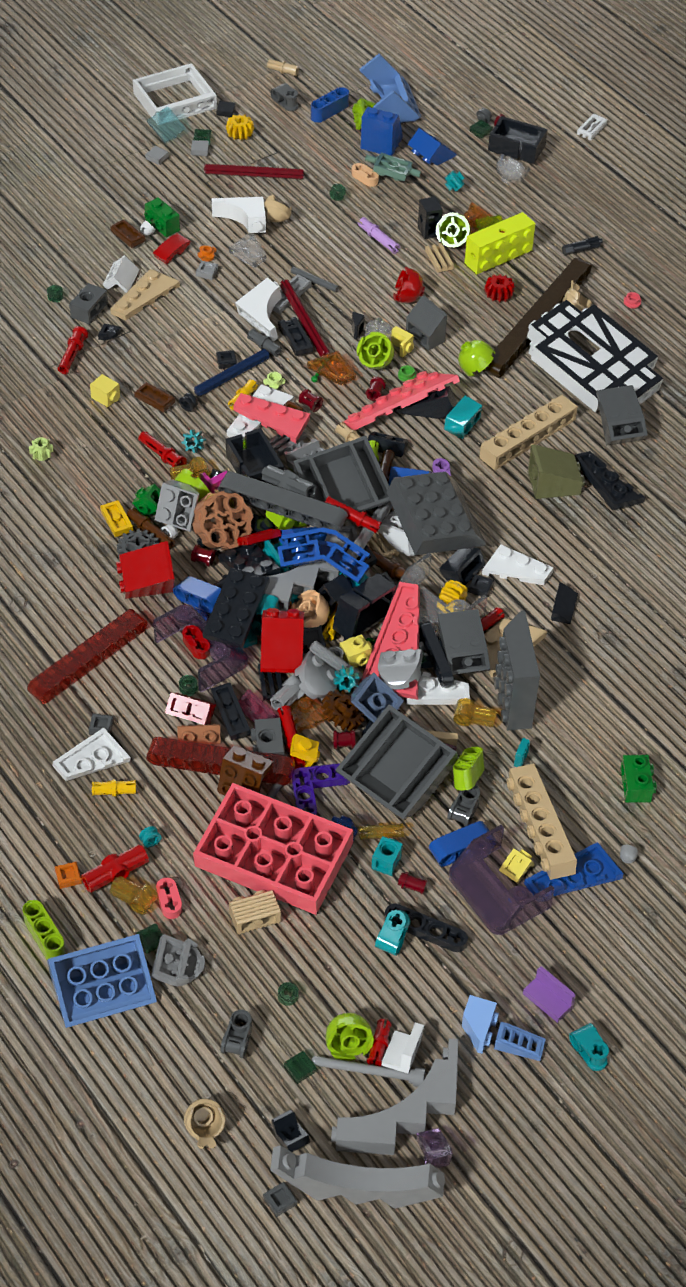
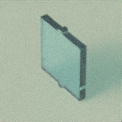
[146,106,186,143]

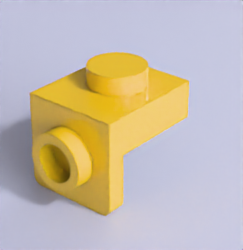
[290,734,320,767]

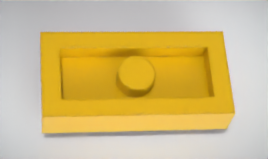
[100,500,133,537]

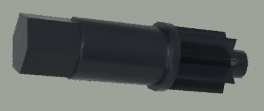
[562,236,603,256]

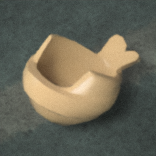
[264,195,292,223]
[563,280,592,312]
[184,1098,226,1149]

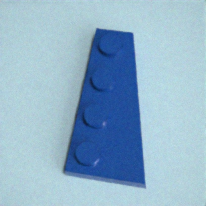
[524,842,624,900]

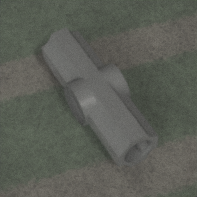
[262,465,316,498]

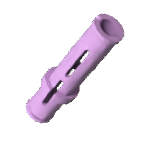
[358,217,401,254]

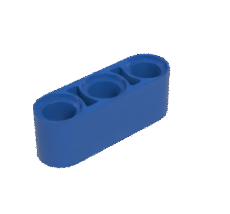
[311,87,349,123]
[173,576,221,613]
[429,821,495,867]

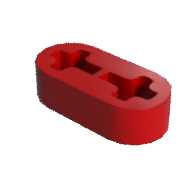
[182,625,210,659]

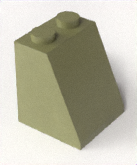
[527,445,585,499]

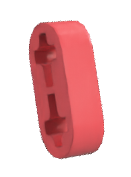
[156,877,182,919]

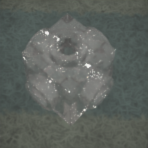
[365,317,392,339]

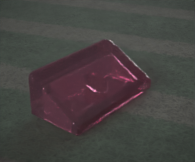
[238,689,280,723]

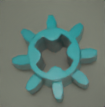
[444,170,465,192]
[181,429,206,453]
[333,665,359,692]

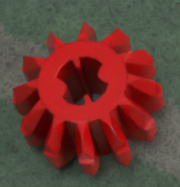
[484,274,515,303]

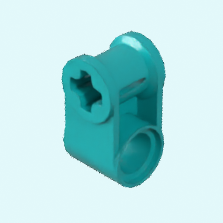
[375,910,410,956]
[569,1023,609,1071]

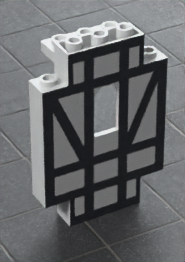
[527,300,664,412]

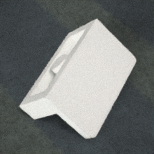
[103,255,139,293]
[382,1022,424,1074]

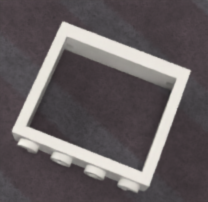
[133,63,217,126]

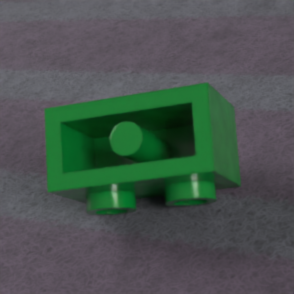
[144,197,180,238]
[620,755,656,803]

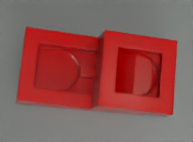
[153,233,191,264]

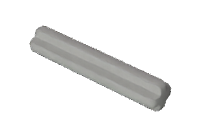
[309,641,363,683]

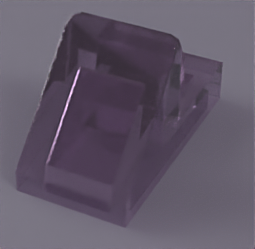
[416,1128,453,1168]

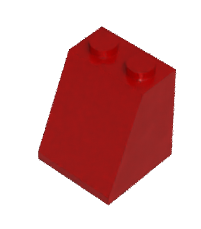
[116,541,175,599]
[260,608,304,673]

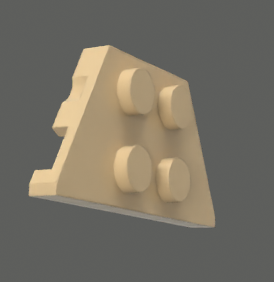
[484,619,547,678]

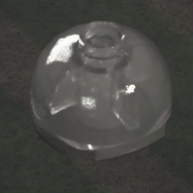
[496,153,531,184]

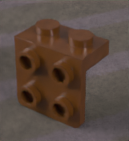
[217,745,273,796]

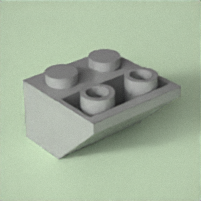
[154,479,199,532]

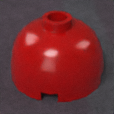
[393,267,425,304]

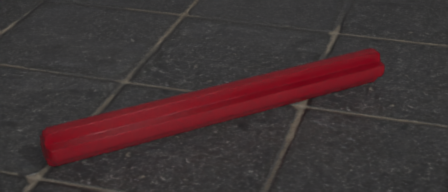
[204,164,304,179]
[280,279,330,358]

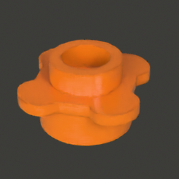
[197,246,216,262]

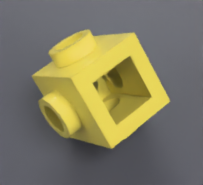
[340,634,373,668]

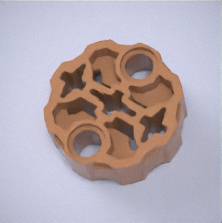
[192,491,253,550]

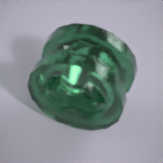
[329,183,346,201]
[47,285,63,302]
[179,675,198,696]
[278,982,299,1006]

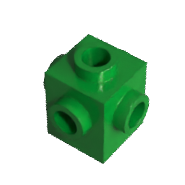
[132,484,161,516]

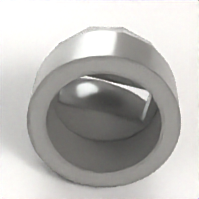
[620,845,638,864]

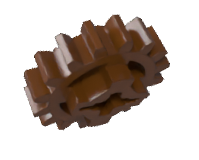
[321,689,365,731]

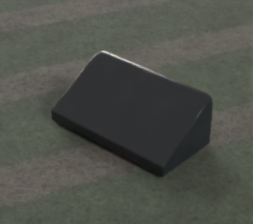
[368,431,409,457]
[551,582,578,624]

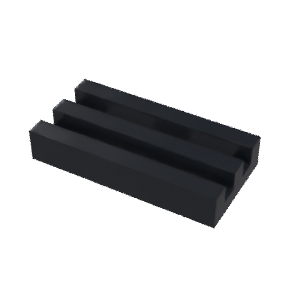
[257,664,282,701]

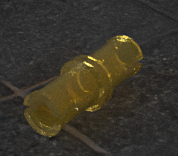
[358,823,404,840]

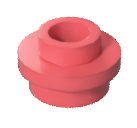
[623,292,641,308]

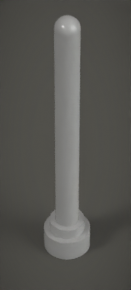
[311,1056,426,1087]

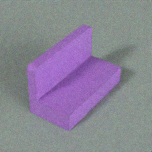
[523,966,576,1023]

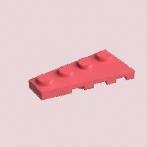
[233,393,310,443]

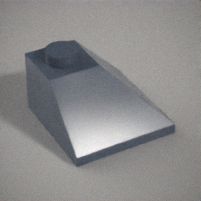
[351,673,404,723]

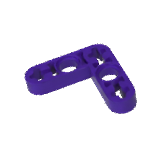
[292,763,351,815]

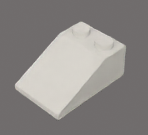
[379,510,415,556]

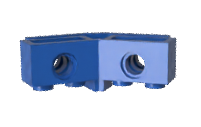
[277,528,371,584]

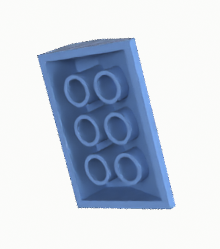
[47,934,157,1028]

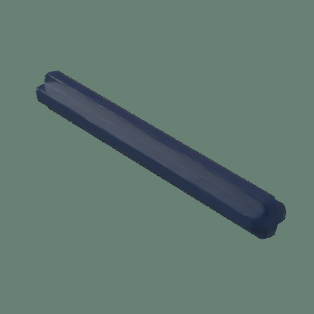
[194,349,269,396]

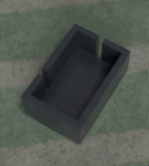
[488,116,548,164]
[225,428,284,484]
[332,573,396,639]

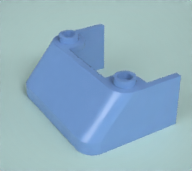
[359,53,421,123]

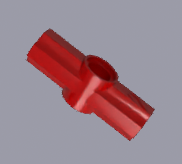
[81,844,149,893]

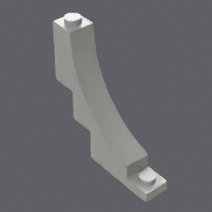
[265,531,349,611]
[331,1039,458,1155]
[270,1145,445,1209]

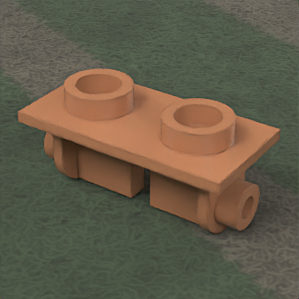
[177,723,221,746]

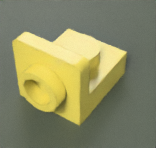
[391,326,414,357]
[499,848,535,884]

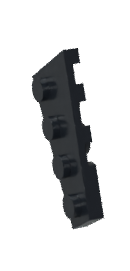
[574,451,646,510]

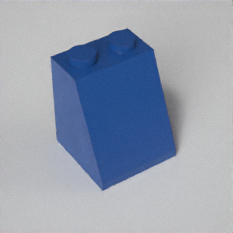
[360,107,403,156]

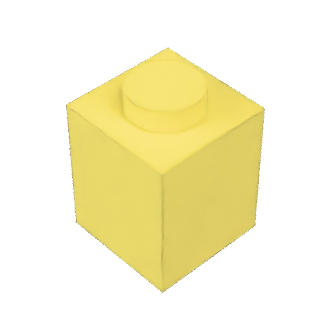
[90,374,120,407]

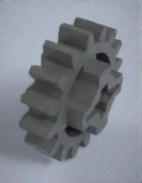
[117,529,159,557]

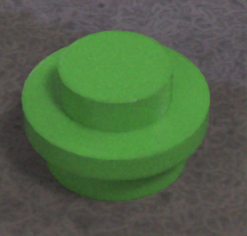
[398,365,416,382]

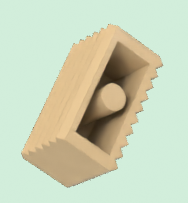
[229,890,281,935]

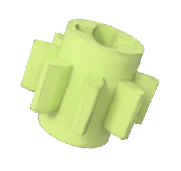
[29,437,54,461]

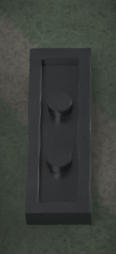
[211,682,251,741]

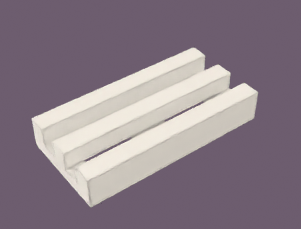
[577,114,607,140]

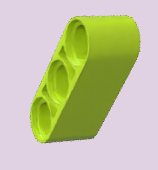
[453,747,484,791]
[22,900,66,960]

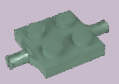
[365,153,421,181]

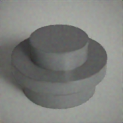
[476,108,492,123]

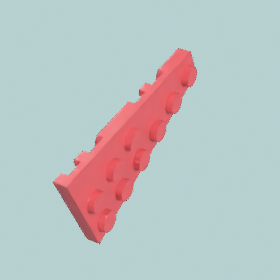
[343,371,460,430]
[360,582,420,700]

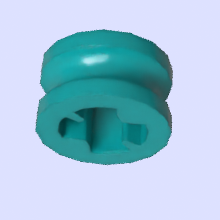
[139,826,162,848]

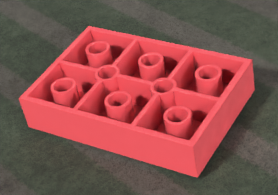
[193,783,353,915]

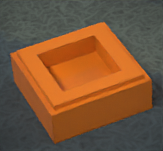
[54,862,82,889]

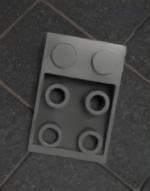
[596,385,648,446]
[437,609,490,675]

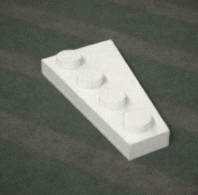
[227,384,294,442]

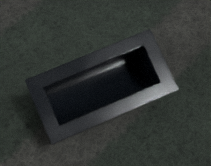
[439,547,486,585]

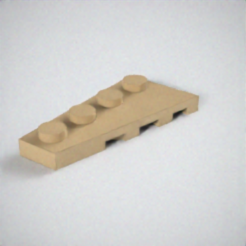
[110,269,180,321]

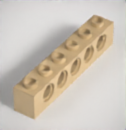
[479,395,578,470]
[506,763,577,880]

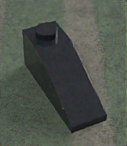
[396,386,457,419]

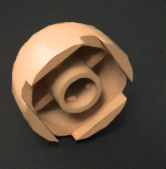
[290,590,330,628]

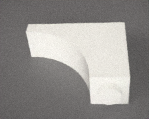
[212,197,266,233]
[235,277,282,342]

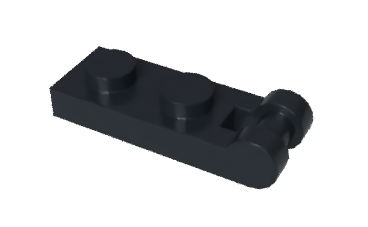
[278,317,313,356]

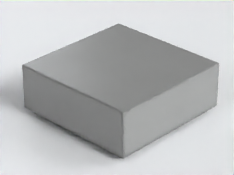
[191,140,209,156]
[145,146,169,165]
[196,261,218,280]

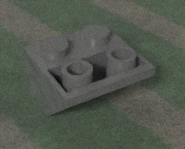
[406,296,447,351]

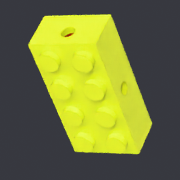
[464,212,536,274]

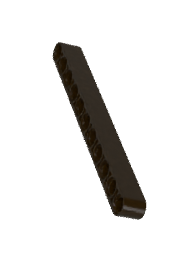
[483,257,592,378]

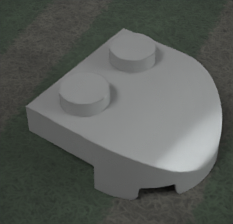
[284,439,325,470]
[378,649,423,690]
[295,651,338,700]
[151,934,205,986]

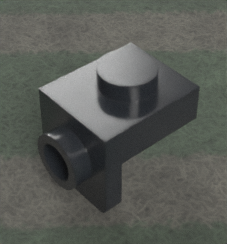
[251,514,275,540]
[303,625,326,653]
[271,1110,310,1152]

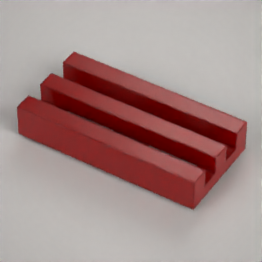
[237,528,281,546]

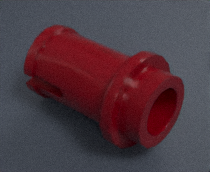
[397,872,427,894]

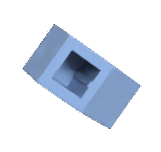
[462,995,499,1054]

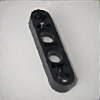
[419,622,454,688]
[384,903,468,952]

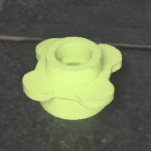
[263,372,285,390]

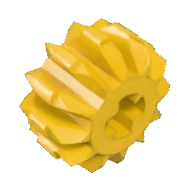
[226,114,254,141]
[437,580,468,613]

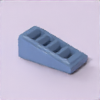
[494,1022,546,1061]

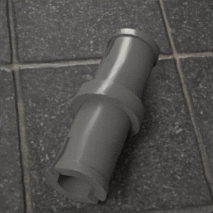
[247,329,282,357]

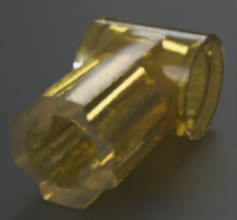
[170,457,210,480]
[453,698,497,727]
[110,876,158,915]

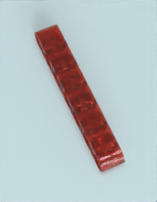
[27,609,148,704]
[146,737,295,785]

